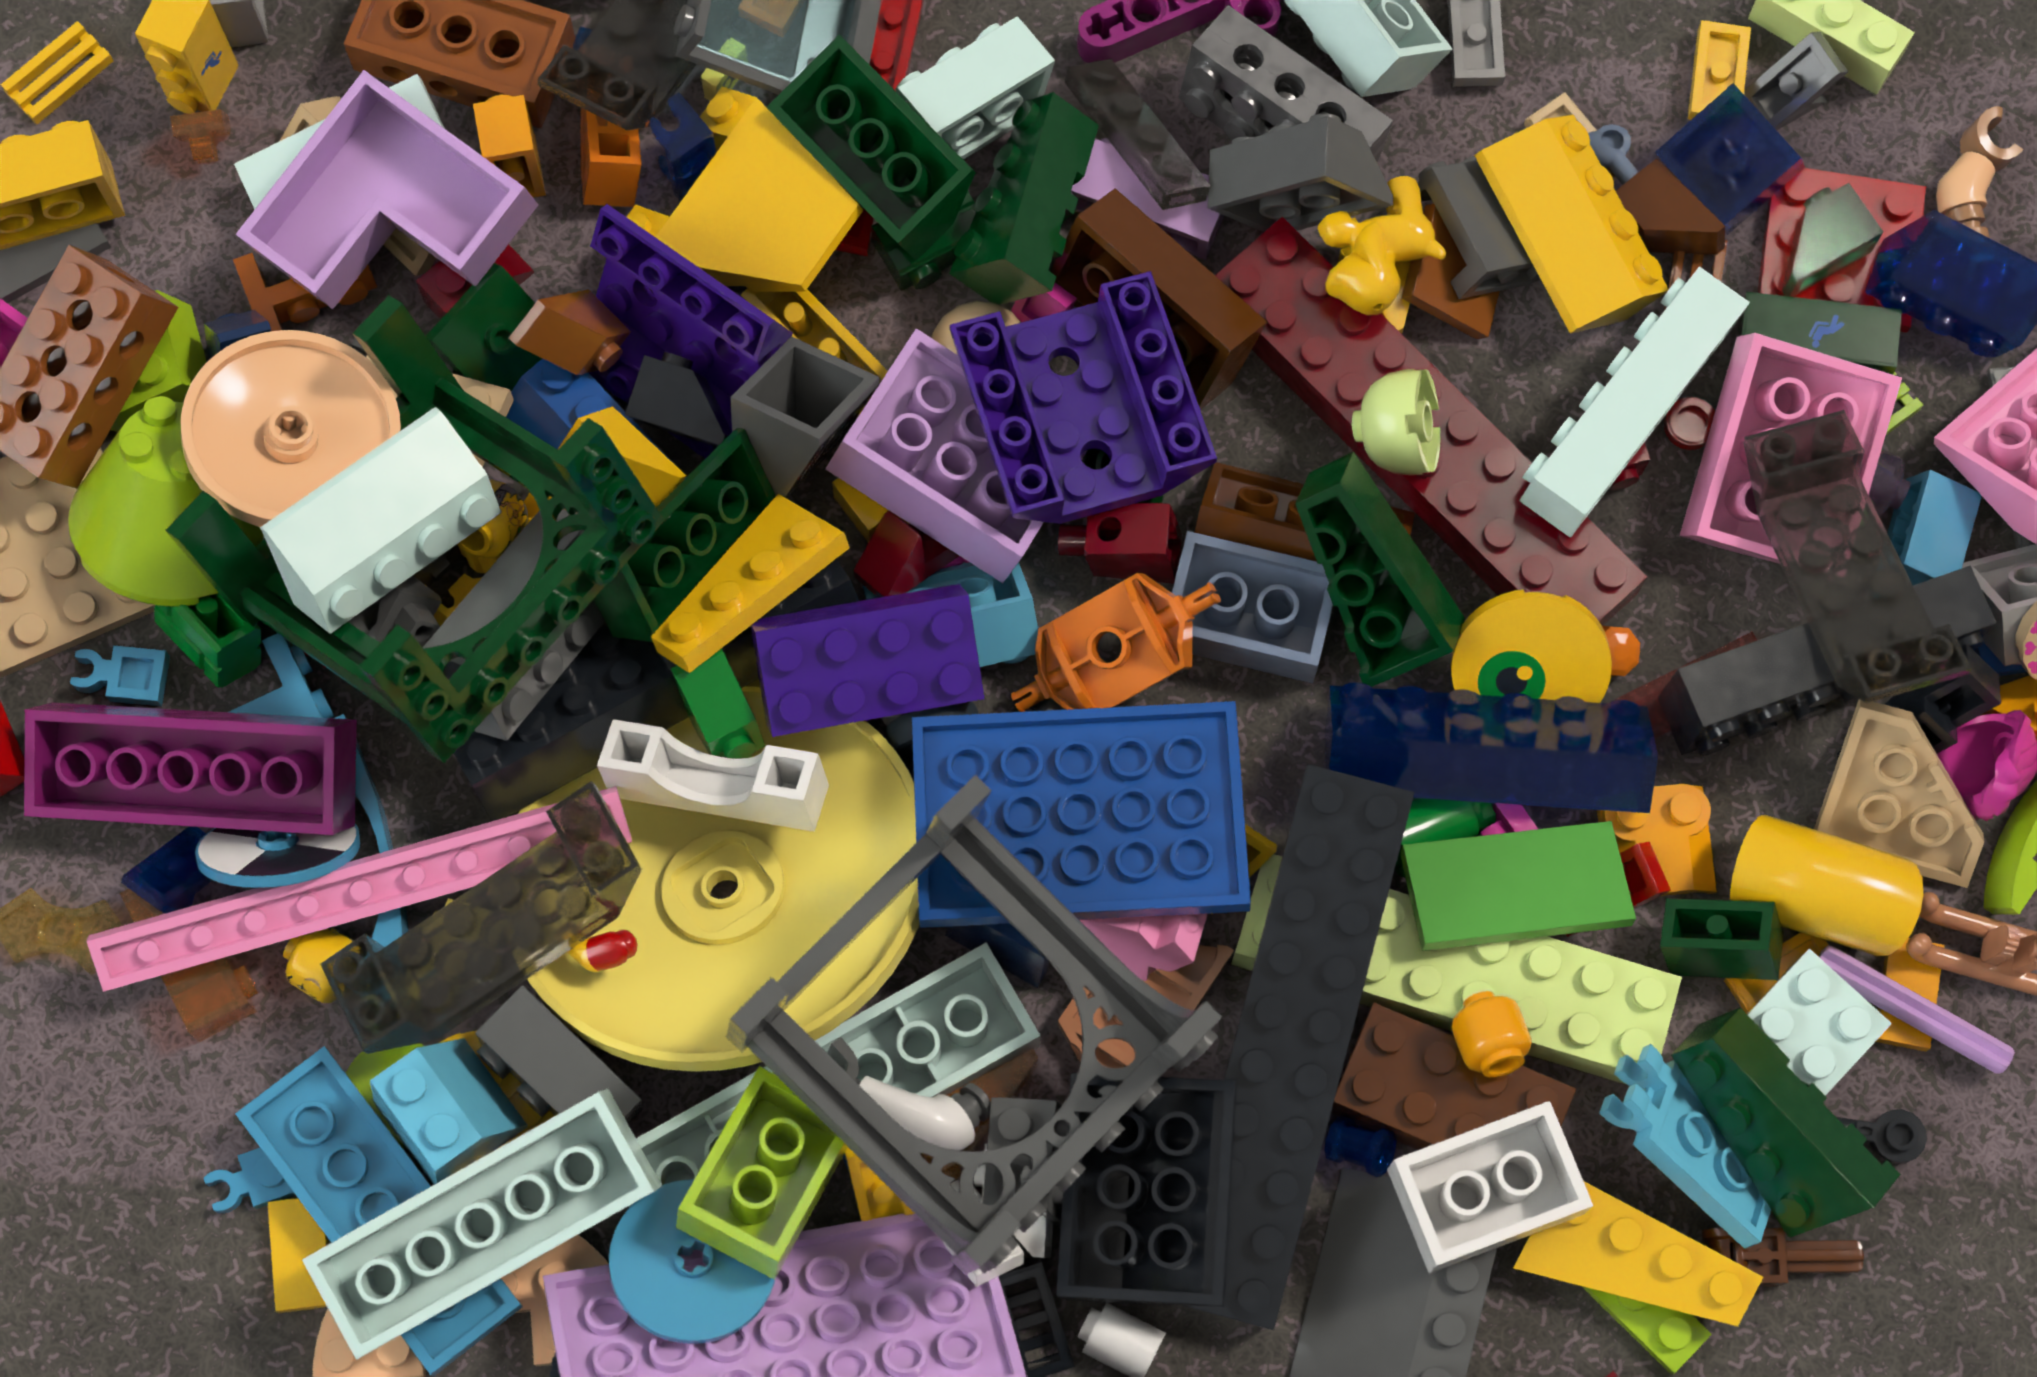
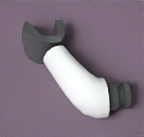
[827,1037,991,1151]

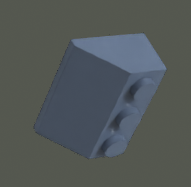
[1172,531,1333,683]

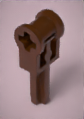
[1702,1228,1864,1287]

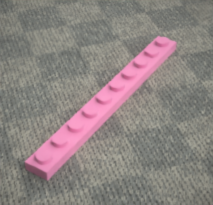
[86,786,632,992]

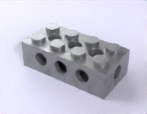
[1178,5,1393,164]

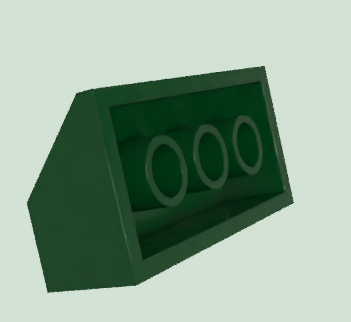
[766,34,976,261]
[594,428,776,642]

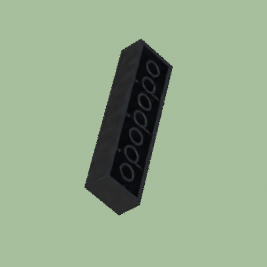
[454,559,859,822]

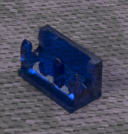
[650,92,716,201]

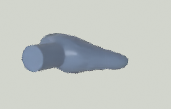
[1588,124,1639,185]

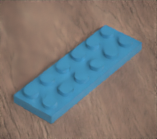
[235,1046,523,1377]

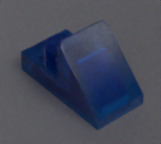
[121,826,213,914]

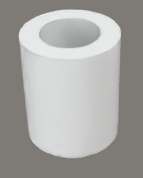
[1077,1303,1166,1377]

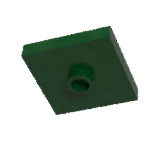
[426,263,543,391]

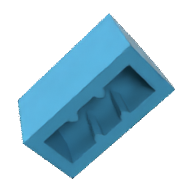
[1876,470,1982,586]

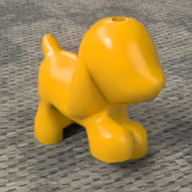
[1317,176,1446,315]

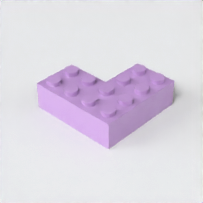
[236,70,538,310]

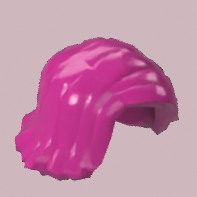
[1937,710,2037,821]

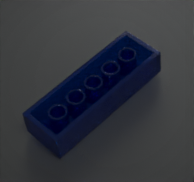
[1324,682,1658,813]

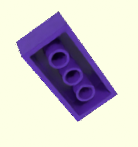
[750,584,984,737]

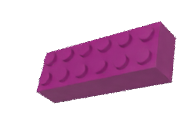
[24,703,357,835]

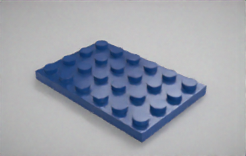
[912,701,1251,928]

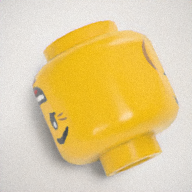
[283,927,364,1004]

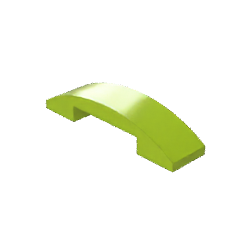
[1983,781,2037,915]

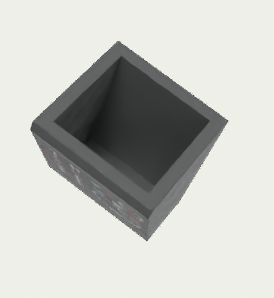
[731,336,879,498]

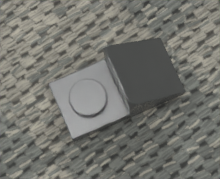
[1743,32,1849,135]

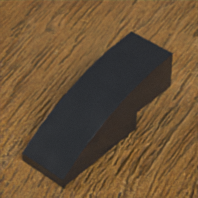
[1837,644,2001,759]

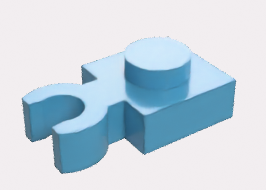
[70,646,170,707]
[204,1148,295,1213]

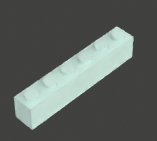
[1519,267,1750,538]

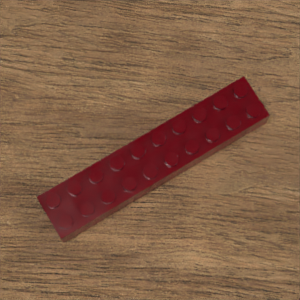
[1215,217,1647,626]

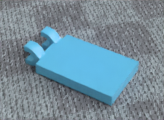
[1599,1044,1771,1249]

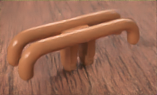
[1906,892,2037,996]

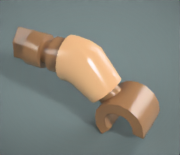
[1936,106,2024,281]

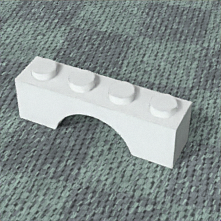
[597,719,829,832]

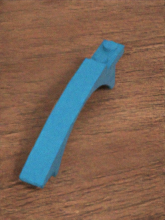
[229,633,414,1040]

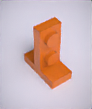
[233,253,377,331]

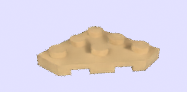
[1814,698,1984,888]

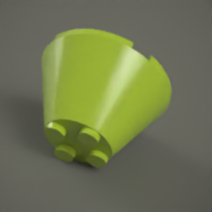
[69,396,264,606]

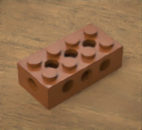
[344,0,576,129]
[0,245,179,489]

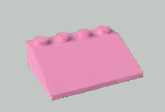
[1679,333,1902,579]
[1934,349,2037,545]

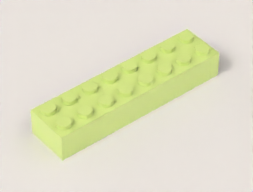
[1231,854,1682,1090]

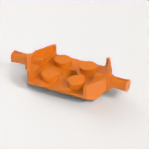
[1011,573,1221,712]

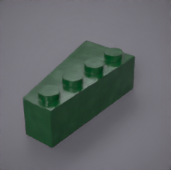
[949,92,1099,305]
[1295,452,1465,690]
[1671,1007,1901,1238]

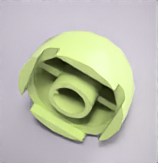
[1352,369,1441,475]

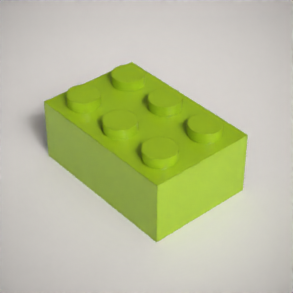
[676,1066,848,1280]

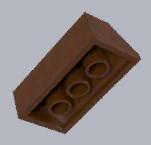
[1194,462,1415,562]

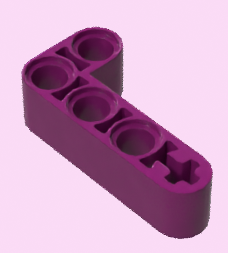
[1077,0,1281,67]

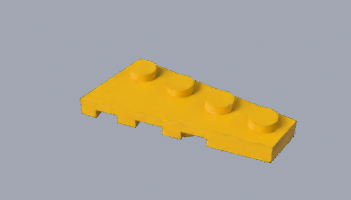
[651,494,850,673]
[1513,1181,1763,1326]

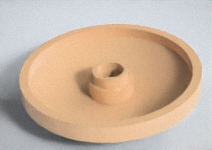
[181,330,401,527]

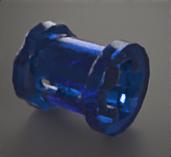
[1325,1115,1397,1177]

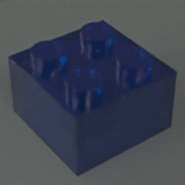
[1655,83,1805,235]

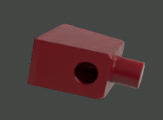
[1058,503,1182,584]

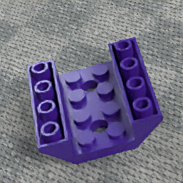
[589,204,793,459]
[949,271,1217,524]

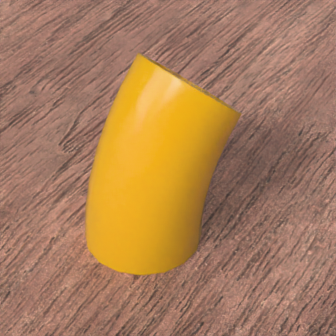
[1730,815,1924,956]

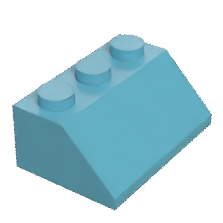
[863,562,1038,667]

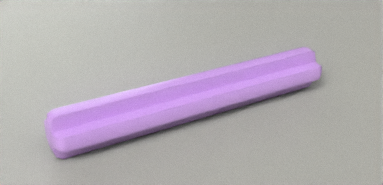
[1818,946,2015,1074]

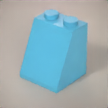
[370,1038,528,1185]

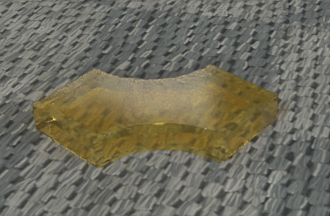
[0,888,124,975]

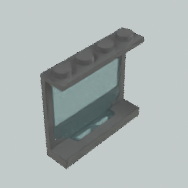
[674,0,881,95]

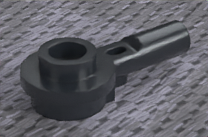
[1837,1109,1927,1164]

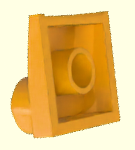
[1595,784,1717,896]

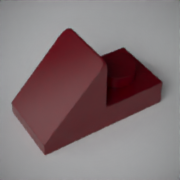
[854,510,959,598]

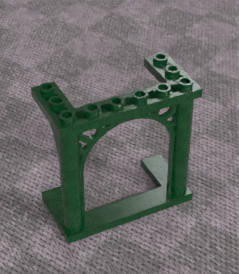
[165,295,665,763]

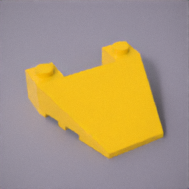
[627,86,863,292]

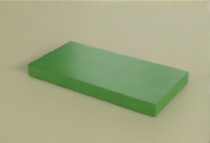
[1400,821,1636,951]

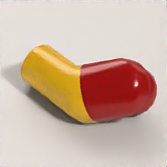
[556,922,638,972]

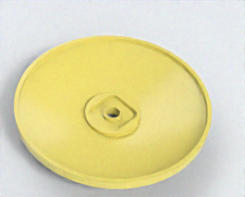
[501,679,920,1072]

